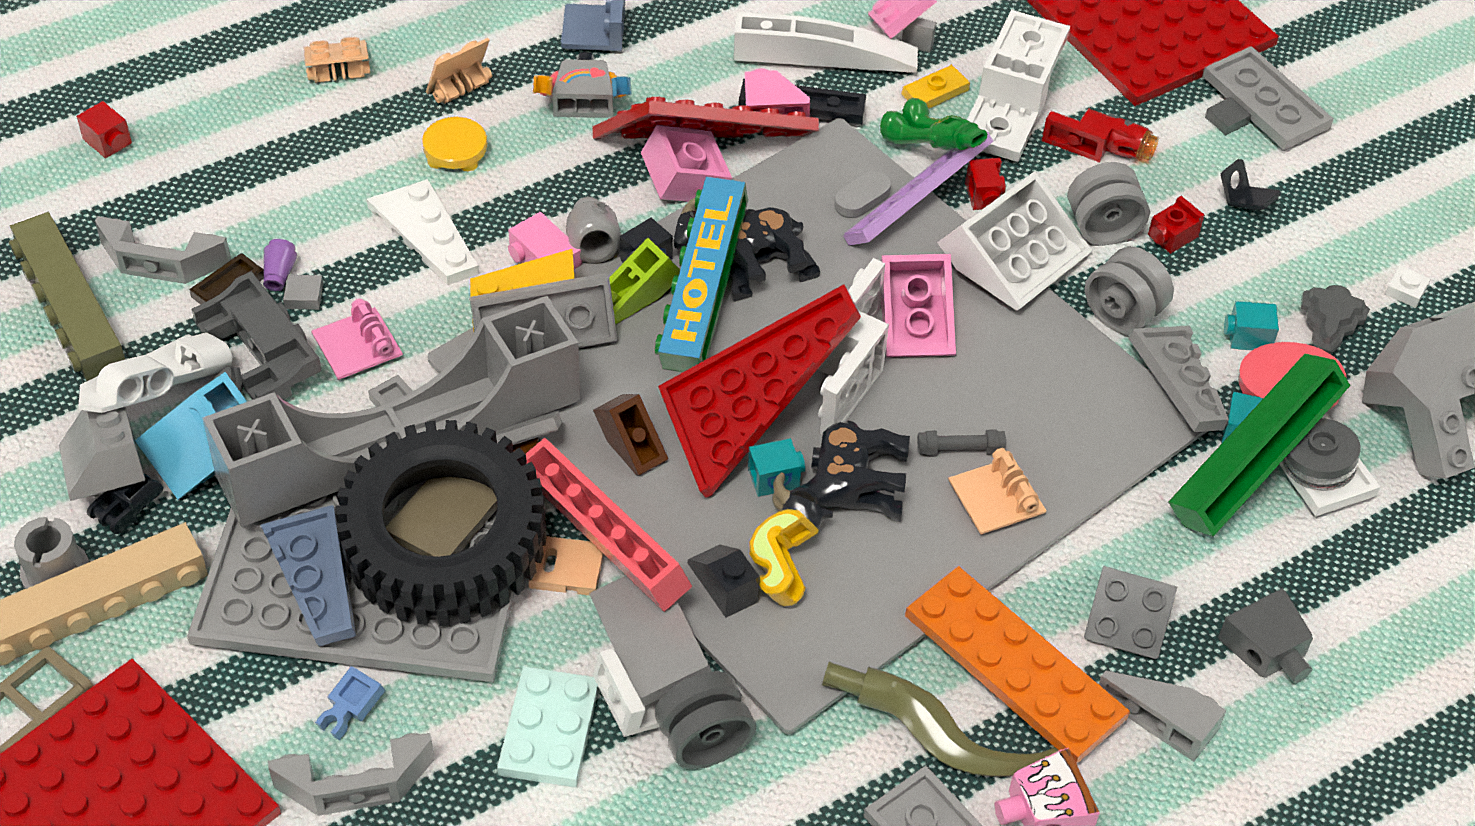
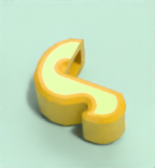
[749,509,819,606]

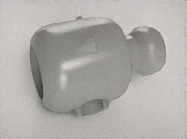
[565,197,621,264]

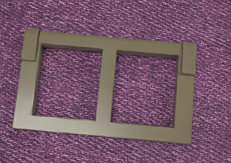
[0,645,93,753]

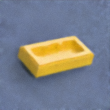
[902,65,970,109]

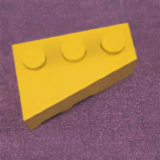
[470,248,574,332]

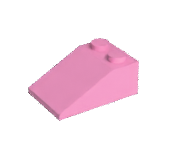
[881,254,956,357]

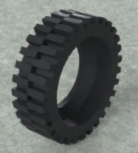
[335,420,547,626]

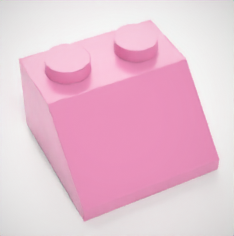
[641,125,732,202]

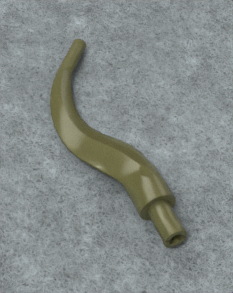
[822,662,1059,776]

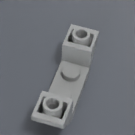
[95,216,231,284]
[268,733,435,816]

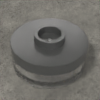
[1283,418,1361,491]

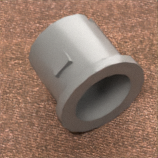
[14,517,89,589]

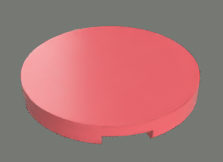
[1238,342,1346,409]

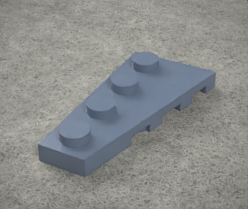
[261,505,356,647]

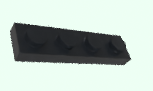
[738,79,867,125]

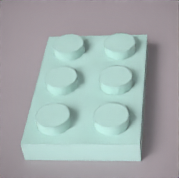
[497,666,599,788]

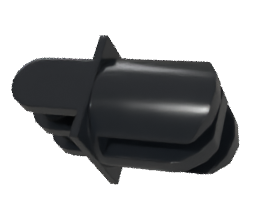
[87,473,164,534]

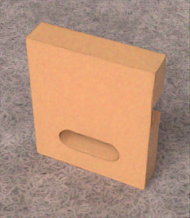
[528,536,604,596]

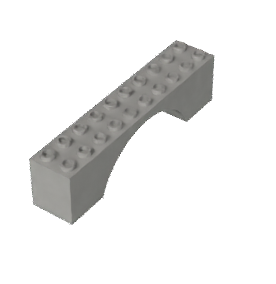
[202,296,580,527]

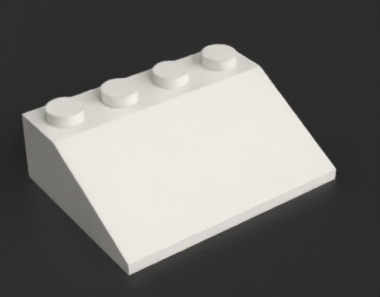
[937,172,1093,311]

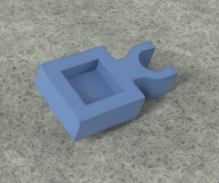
[315,666,385,741]

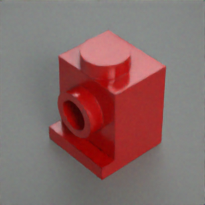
[965,158,1005,210]
[1148,196,1205,254]

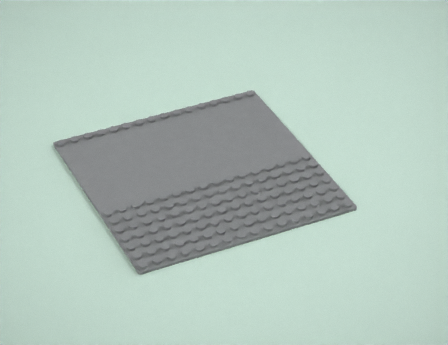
[428,118,1208,734]

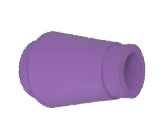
[263,239,297,291]

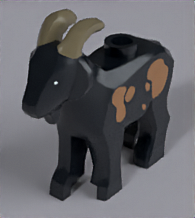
[673,198,821,302]
[772,421,910,529]

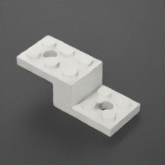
[967,10,1070,162]
[818,258,889,435]

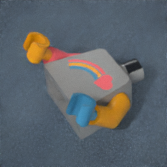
[533,52,632,118]

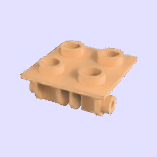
[304,37,370,83]
[426,38,492,103]
[948,448,1047,534]

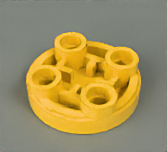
[422,117,487,172]

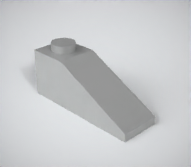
[1099,671,1226,762]

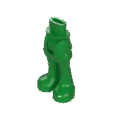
[880,98,988,151]

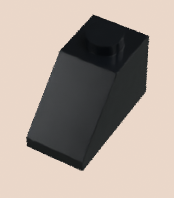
[688,544,760,618]

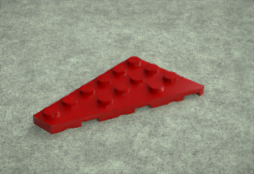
[593,96,819,139]
[658,284,861,498]

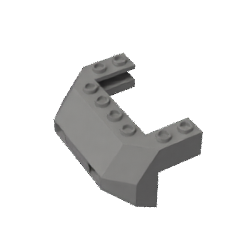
[1362,302,1475,479]

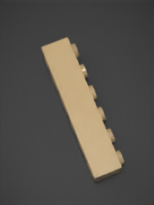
[0,522,208,666]

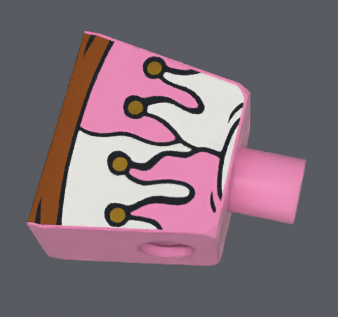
[994,748,1100,826]

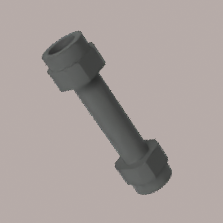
[917,429,1006,456]

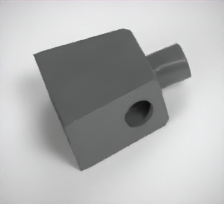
[1218,588,1313,683]

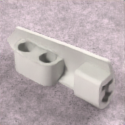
[79,332,232,413]

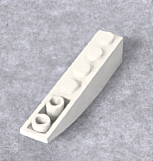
[734,12,918,73]

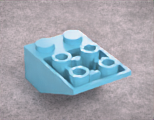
[135,372,247,500]

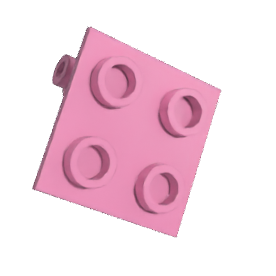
[311,299,403,380]

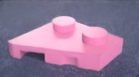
[868,0,937,39]

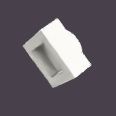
[1385,265,1431,308]

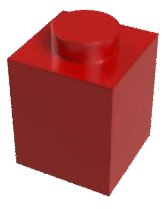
[76,101,132,159]

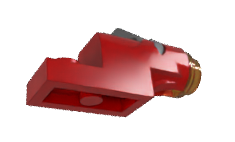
[1042,109,1159,163]

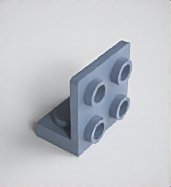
[561,0,625,51]

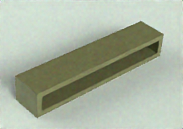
[8,211,125,381]

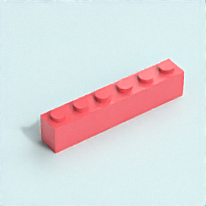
[526,438,693,612]

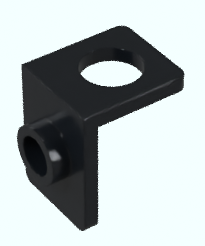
[1220,159,1281,210]

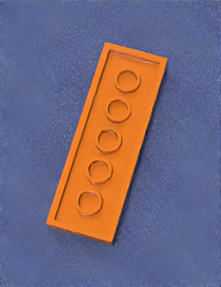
[905,566,1130,764]

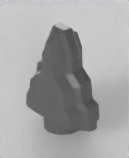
[1301,285,1370,354]

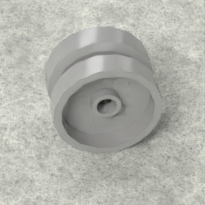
[1067,162,1150,246]
[1085,246,1174,335]

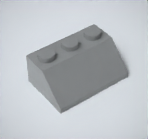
[59,407,145,501]

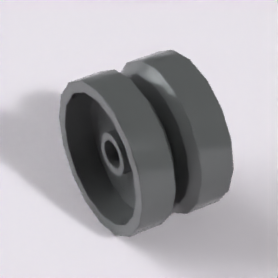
[655,671,756,770]

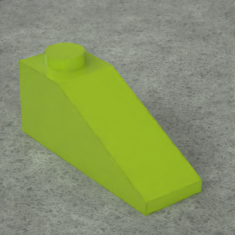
[609,238,680,325]

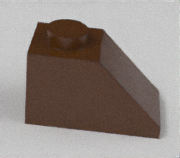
[593,394,668,475]

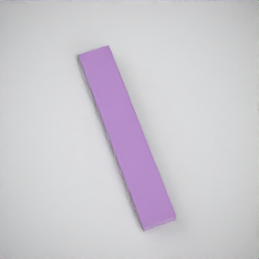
[843,132,993,245]

